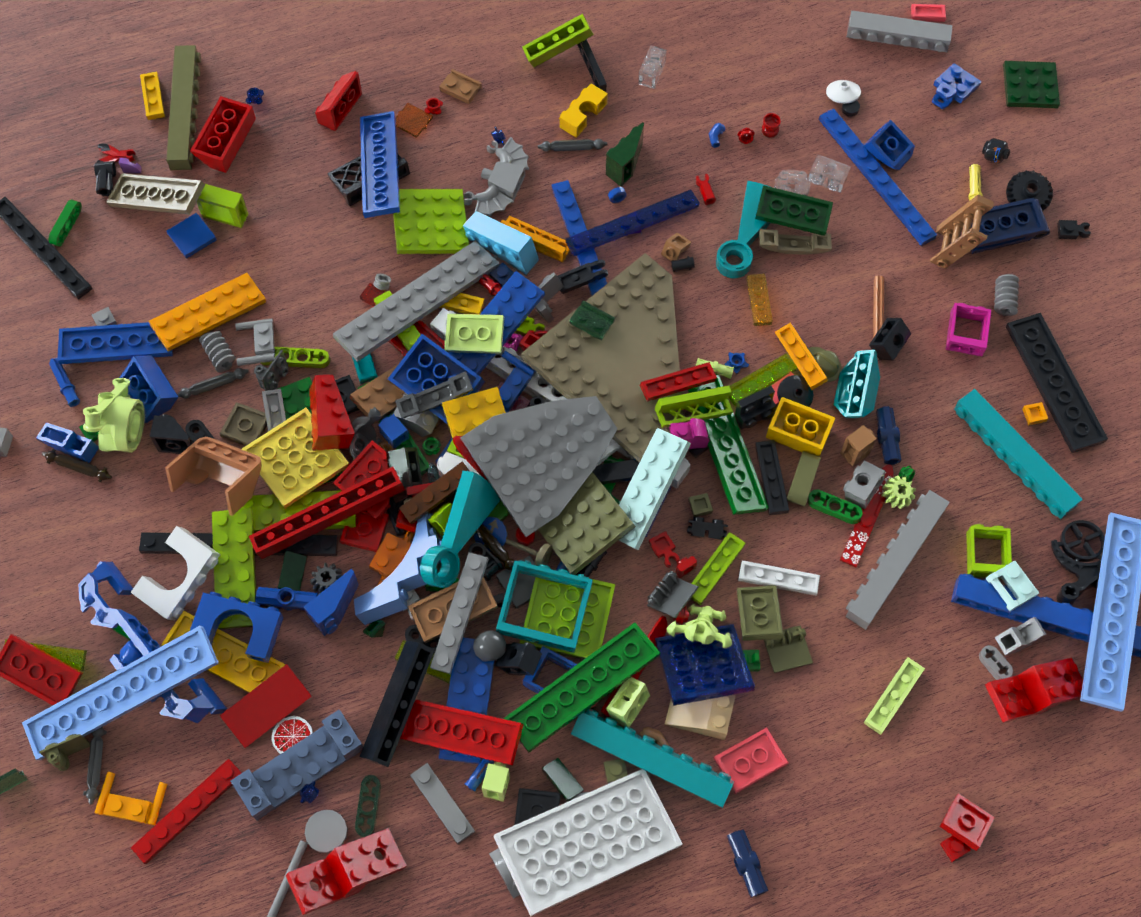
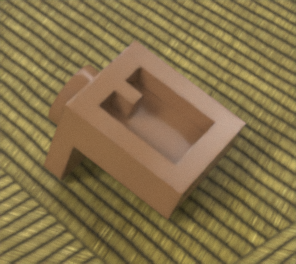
[661,233,691,261]

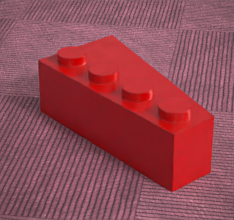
[310,374,355,451]

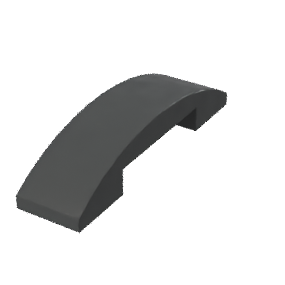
[395,371,473,419]

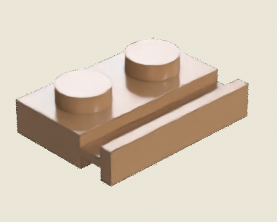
[439,69,482,104]

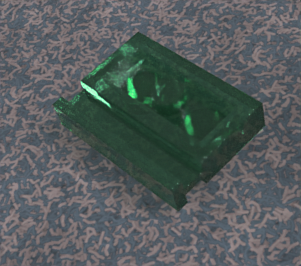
[569,301,615,341]

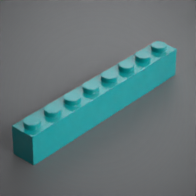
[954,389,1083,520]
[571,708,734,808]

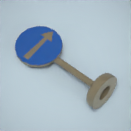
[474,517,553,566]

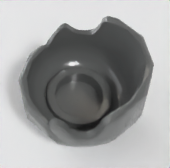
[473,630,506,662]

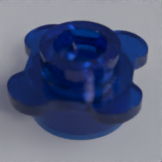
[246,87,264,105]
[491,126,506,146]
[300,781,319,804]

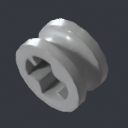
[373,274,391,290]

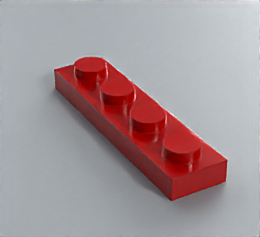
[640,362,717,402]

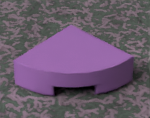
[119,158,142,173]

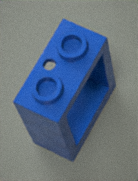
[523,646,577,693]

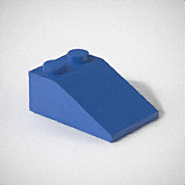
[304,569,359,636]

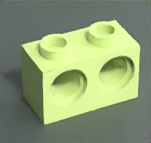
[606,677,650,727]
[482,762,510,802]

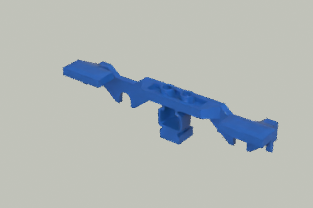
[78,561,227,723]

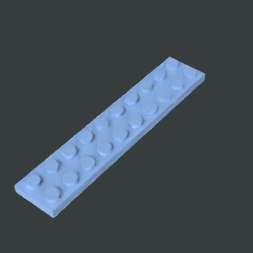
[1080,513,1141,712]
[22,626,219,760]

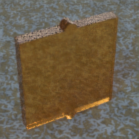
[396,103,433,138]

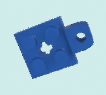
[932,63,982,109]

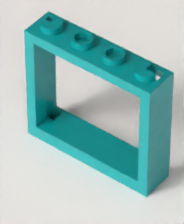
[496,560,593,653]

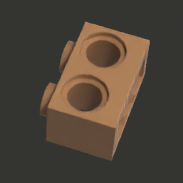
[840,425,877,467]

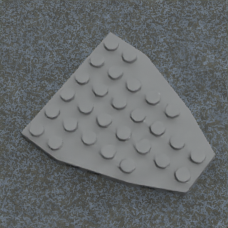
[460,396,617,537]

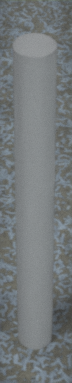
[267,840,308,917]

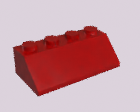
[190,96,256,173]

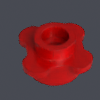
[425,98,443,115]

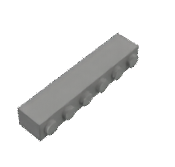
[846,10,952,52]

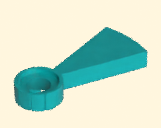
[716,181,771,278]
[420,471,500,588]

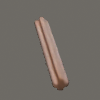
[873,275,884,338]

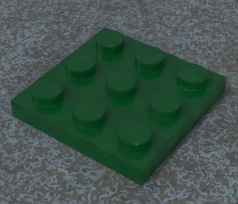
[1003,61,1060,109]

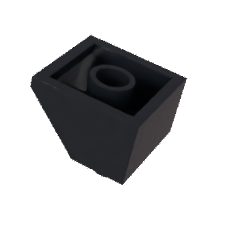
[150,414,192,454]

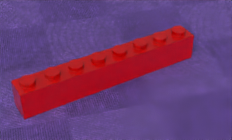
[249,466,405,559]

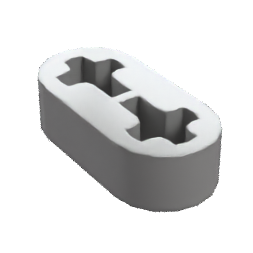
[979,645,1013,680]

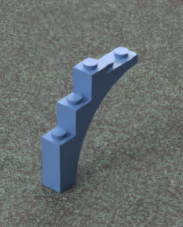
[354,512,442,625]

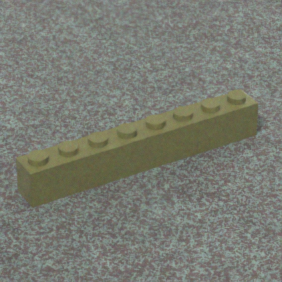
[166,45,201,170]

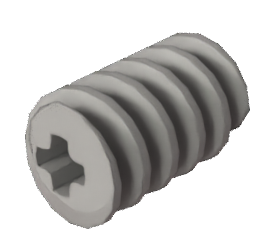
[994,274,1019,316]
[199,331,236,372]

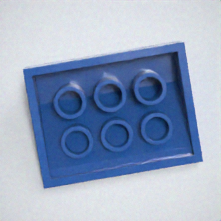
[388,334,485,424]

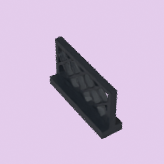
[327,153,410,206]

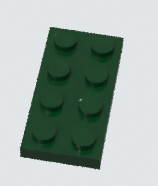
[755,185,833,236]

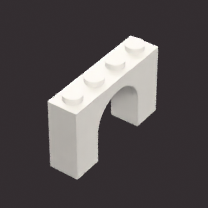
[131,526,221,621]

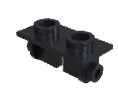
[687,517,728,540]

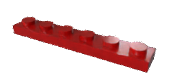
[131,759,242,864]

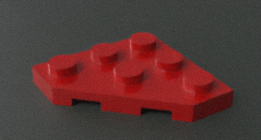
[333,440,390,520]

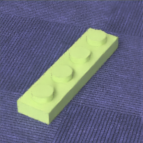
[864,657,925,735]

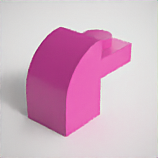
[669,418,709,449]

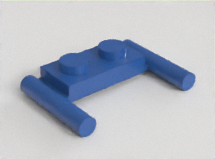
[478,351,536,413]

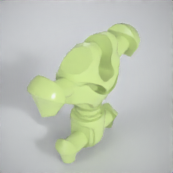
[667,604,732,648]

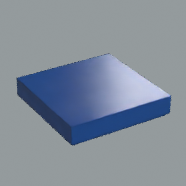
[166,212,217,259]

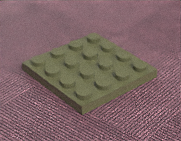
[538,472,636,575]

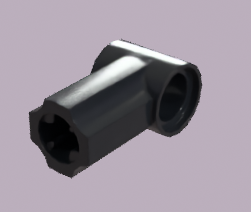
[94,161,116,196]

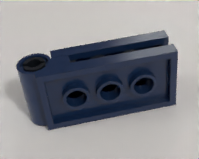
[970,198,1050,254]

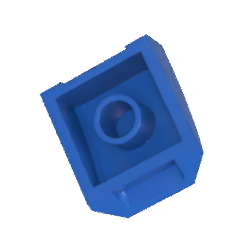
[864,120,915,170]

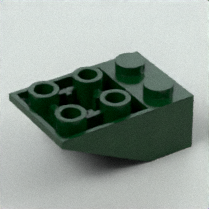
[606,122,644,186]

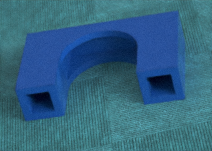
[190,592,284,663]

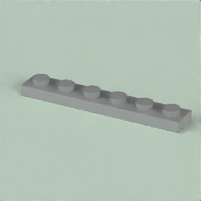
[430,552,489,675]

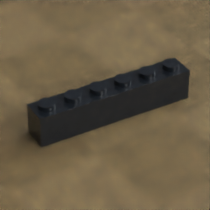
[359,641,435,767]

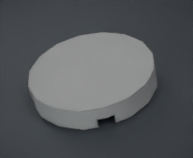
[305,810,348,853]

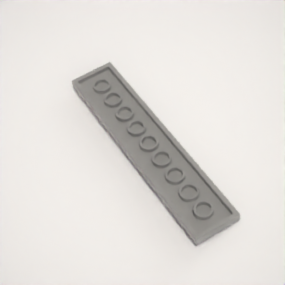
[333,240,499,362]

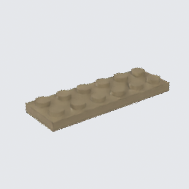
[106,173,205,215]

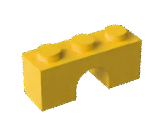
[559,84,608,138]

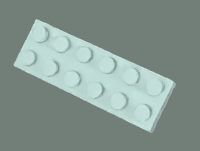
[619,428,691,550]

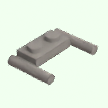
[235,318,275,366]

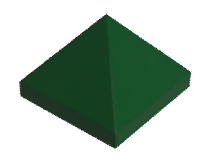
[363,619,386,638]

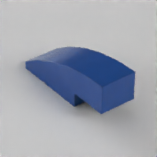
[36,423,99,463]

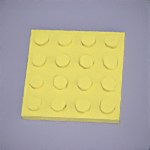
[242,408,349,509]

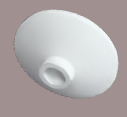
[826,80,861,104]

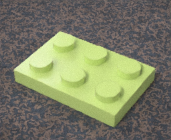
[444,314,504,354]

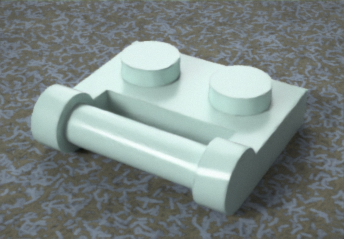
[986,561,1039,612]

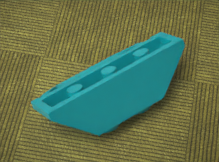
[833,350,880,418]

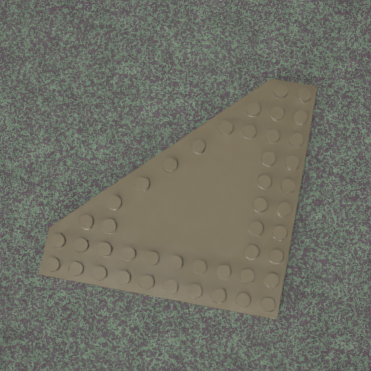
[520,253,687,463]

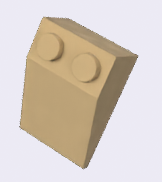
[665,685,736,740]

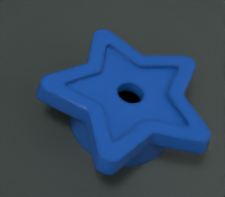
[725,352,749,374]

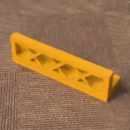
[501,215,573,263]

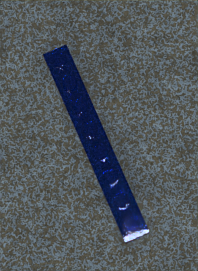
[566,190,700,256]

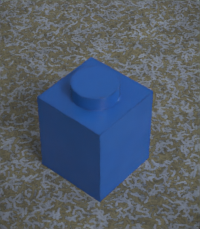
[378,414,409,449]

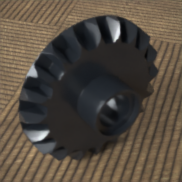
[1006,170,1053,211]

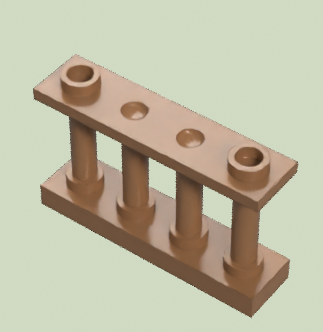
[930,195,994,269]

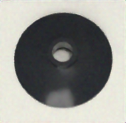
[777,375,814,407]

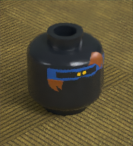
[982,138,1010,164]

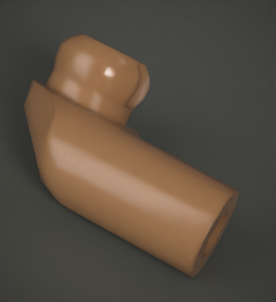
[639,727,669,746]

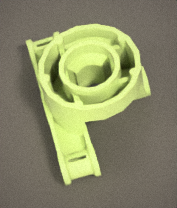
[83,378,145,453]

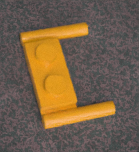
[94,772,168,826]

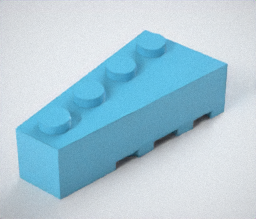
[463,211,539,275]

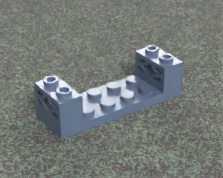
[231,709,363,821]

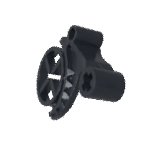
[1051,520,1105,605]

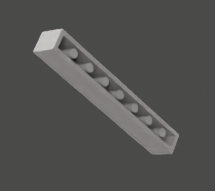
[845,490,950,630]

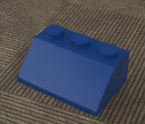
[119,355,179,423]

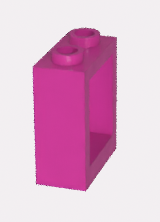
[945,303,991,357]

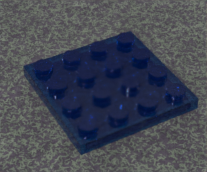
[655,624,755,706]

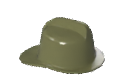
[808,347,842,382]

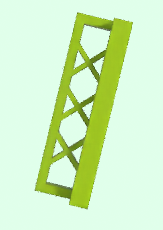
[655,386,733,428]

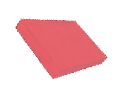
[713,727,788,794]

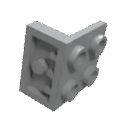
[534,272,563,323]

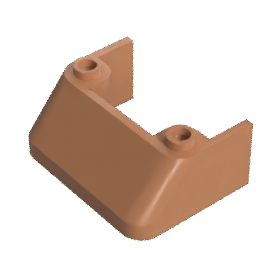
[165,437,262,516]

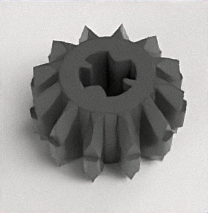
[310,563,343,594]

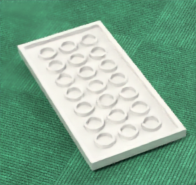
[493,769,683,917]

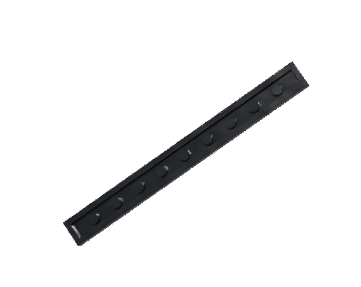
[139,532,338,556]

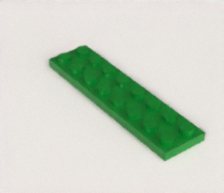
[688,375,769,515]
[503,622,660,753]

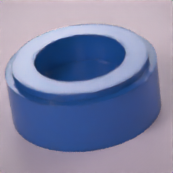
[608,187,627,203]

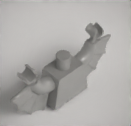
[463,137,529,216]

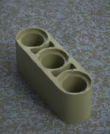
[787,451,821,506]

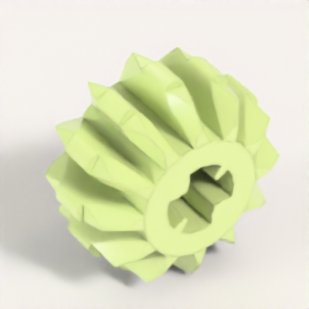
[882,476,916,509]

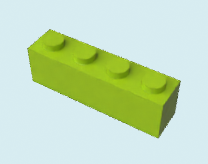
[522,14,594,67]

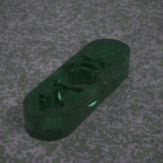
[355,775,381,838]

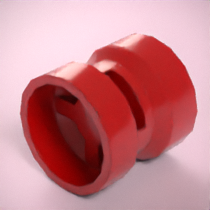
[762,113,781,138]

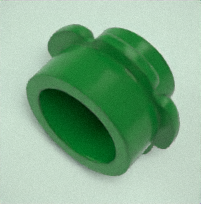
[422,437,441,455]
[899,465,916,482]

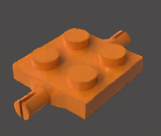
[369,531,415,586]

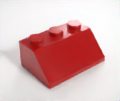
[315,71,362,131]

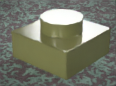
[688,493,713,517]
[603,759,627,784]

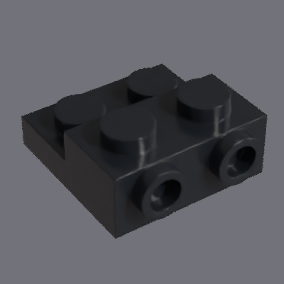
[734,386,776,430]

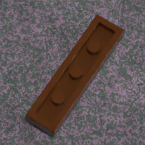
[399,461,470,525]

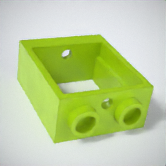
[197,184,248,228]
[966,524,1012,579]

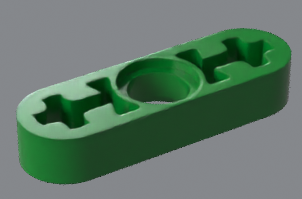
[48,199,82,246]
[808,489,863,524]

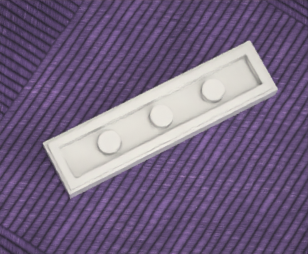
[738,560,820,596]

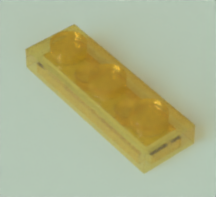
[746,274,773,326]

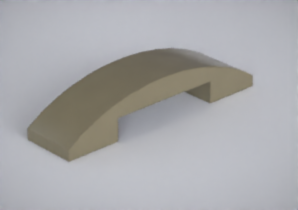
[759,229,832,255]

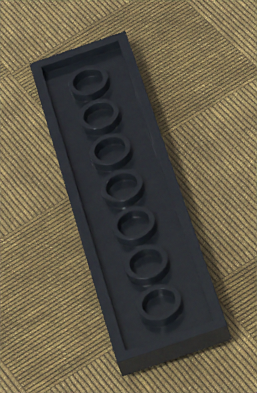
[1005,312,1108,453]

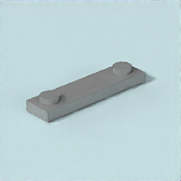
[410,763,475,844]

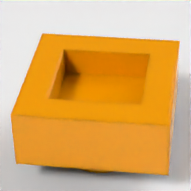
[1022,402,1048,426]

